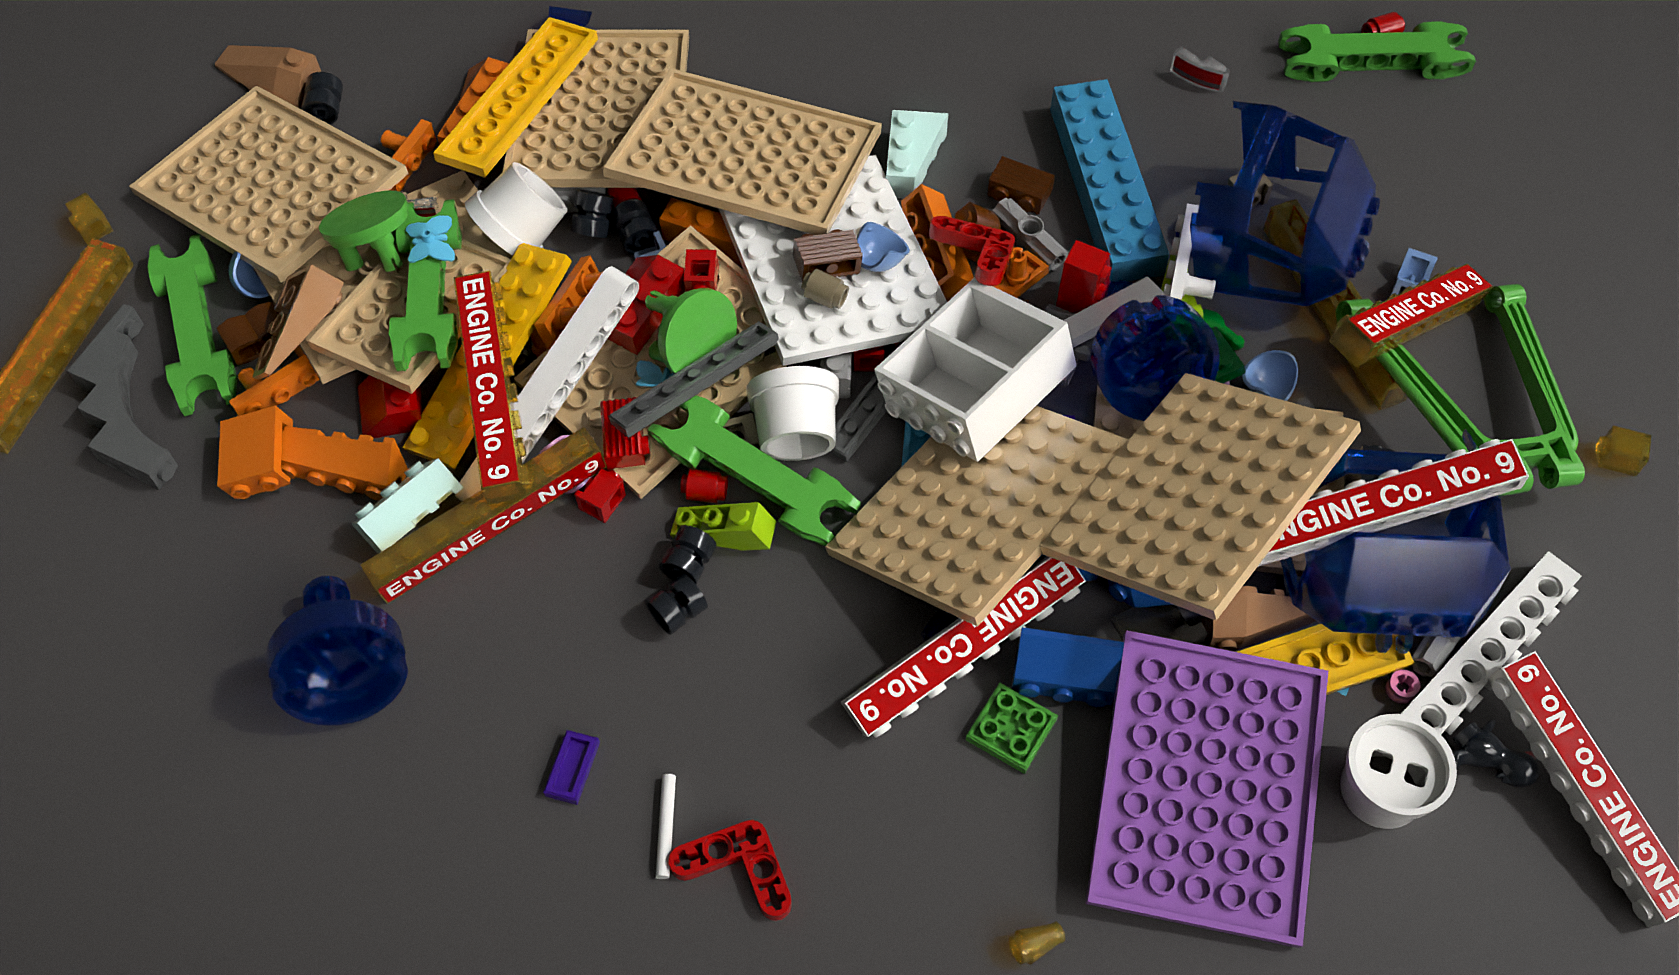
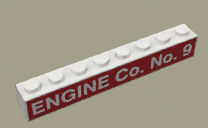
[1258,439,1529,567]
[841,556,1086,738]
[1488,651,1679,928]

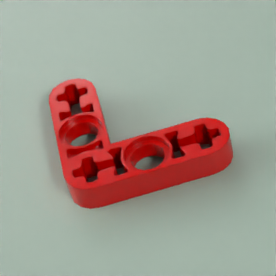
[929,216,1015,286]
[669,820,792,921]

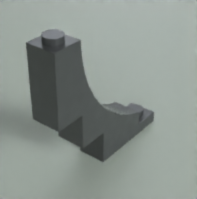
[67,304,178,490]

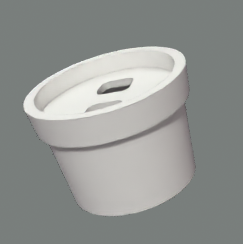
[465,162,567,256]
[746,366,839,461]
[1340,714,1457,829]

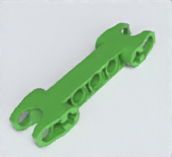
[1278,21,1476,82]
[389,199,462,371]
[147,234,237,417]
[647,395,861,546]

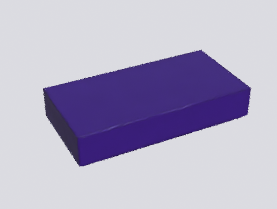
[543,730,600,805]

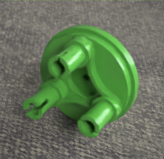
[319,191,409,272]
[645,288,737,374]

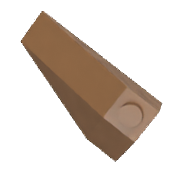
[215,45,321,109]
[253,264,344,380]
[1201,586,1339,652]

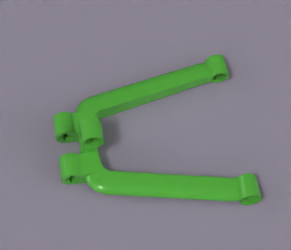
[1336,284,1585,496]

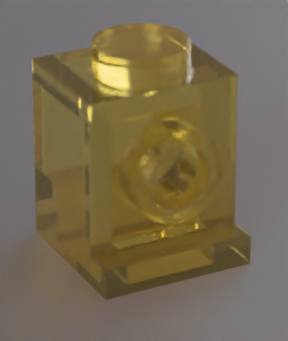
[65,192,114,246]

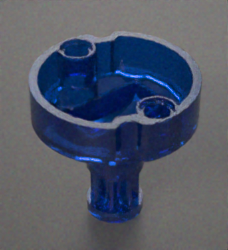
[1091,295,1220,421]
[266,576,408,725]

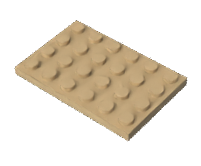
[308,239,511,394]

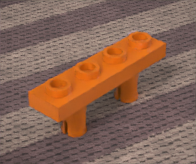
[381,119,437,192]
[967,247,1049,298]
[534,255,603,350]
[229,345,320,416]

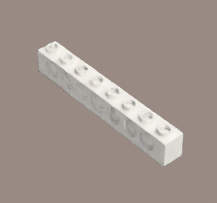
[1401,551,1582,735]

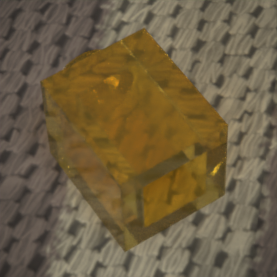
[1596,425,1652,477]

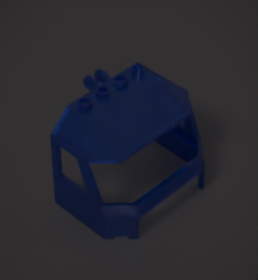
[1190,101,1380,306]
[1280,429,1511,654]

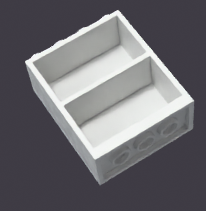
[874,277,1077,462]

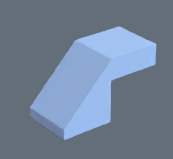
[1388,247,1438,301]

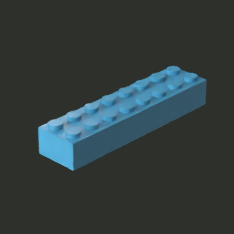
[1050,79,1170,284]

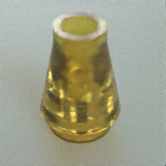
[1009,921,1065,965]

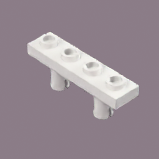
[1162,203,1224,317]

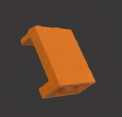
[217,405,293,499]

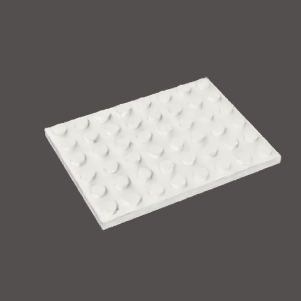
[719,155,947,366]

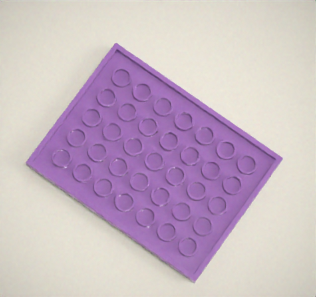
[1085,630,1328,948]

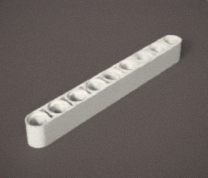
[455,266,639,514]

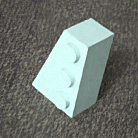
[886,110,948,199]
[352,458,464,553]

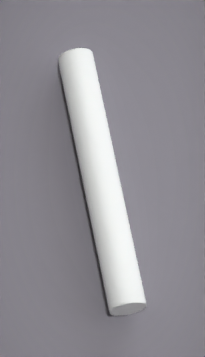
[655,774,676,879]

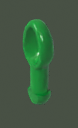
[1199,309,1245,350]

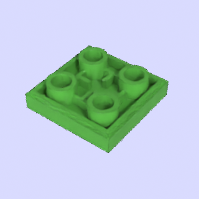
[966,682,1059,774]

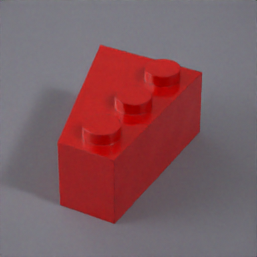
[1056,240,1112,313]

